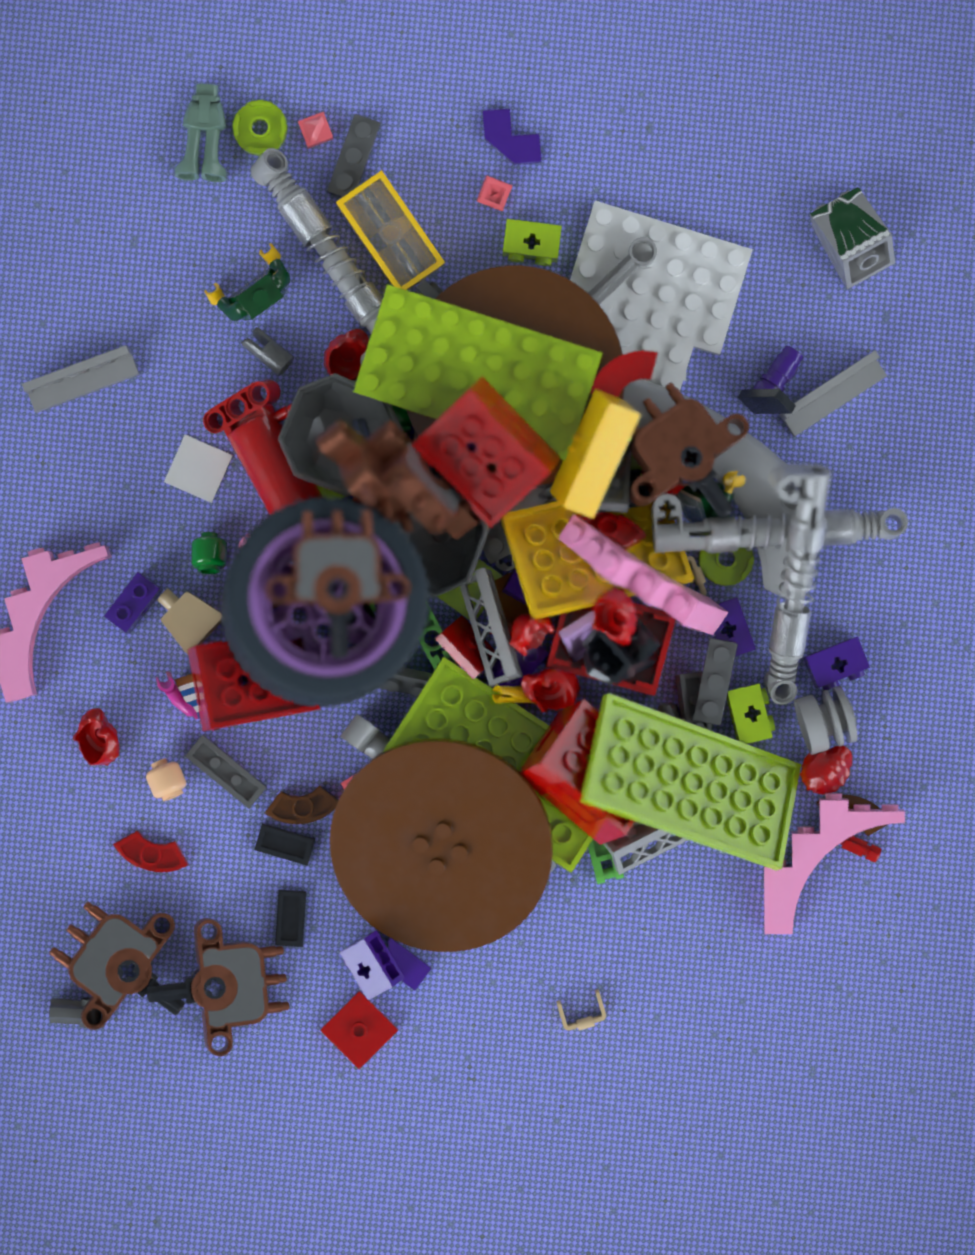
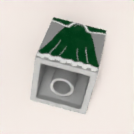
[810,187,895,290]

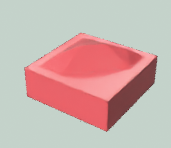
[298,112,334,149]
[476,175,512,212]

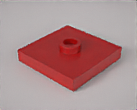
[435,615,495,679]
[320,990,399,1069]

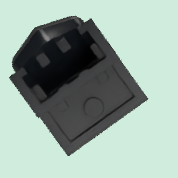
[582,615,661,684]

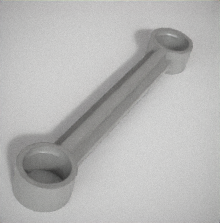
[588,237,657,305]

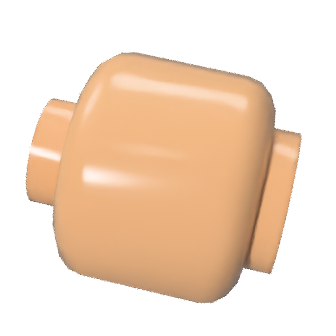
[146,758,186,802]

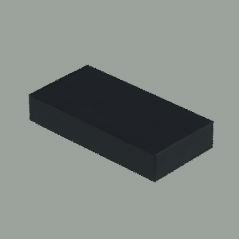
[738,389,796,414]
[254,823,316,866]
[275,889,307,947]

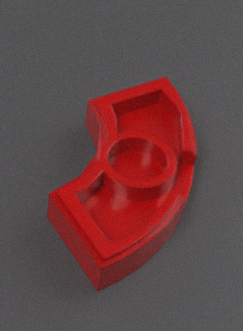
[590,350,658,398]
[569,512,647,550]
[113,830,189,873]

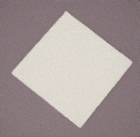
[164,435,233,503]

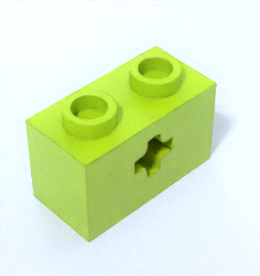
[503,219,562,266]
[726,683,776,744]

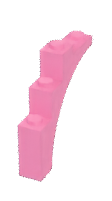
[558,515,728,635]
[0,542,111,703]
[764,793,905,934]

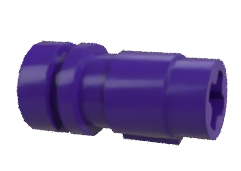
[752,345,804,391]

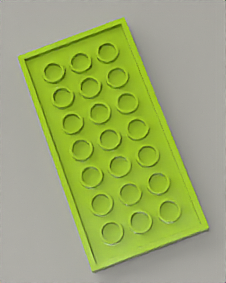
[353,284,602,460]
[382,657,593,873]
[581,693,801,871]

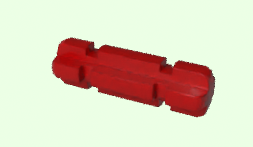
[837,835,882,862]

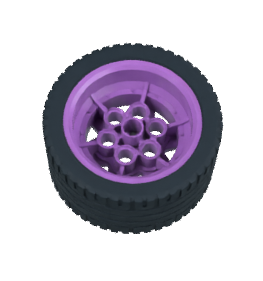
[221,497,430,707]

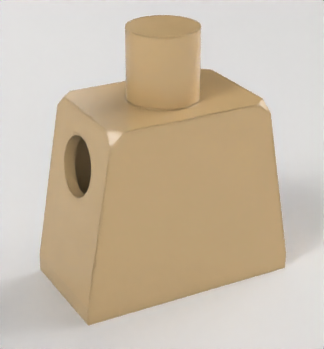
[157,588,222,654]

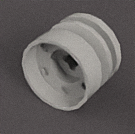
[794,686,858,755]

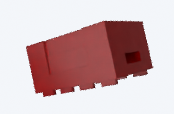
[411,376,560,528]
[545,603,676,696]
[187,638,321,731]
[519,699,635,845]

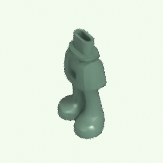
[174,84,227,182]

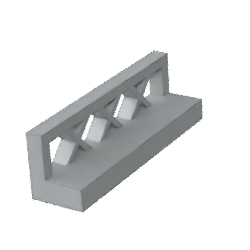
[22,345,140,413]
[779,350,887,437]
[460,567,523,687]
[604,821,688,875]

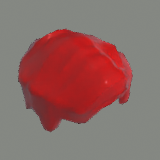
[324,329,369,381]
[592,587,637,646]
[509,614,554,656]
[521,668,581,713]
[73,708,120,766]
[799,746,853,795]

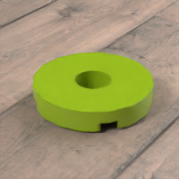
[232,100,288,156]
[698,547,754,586]

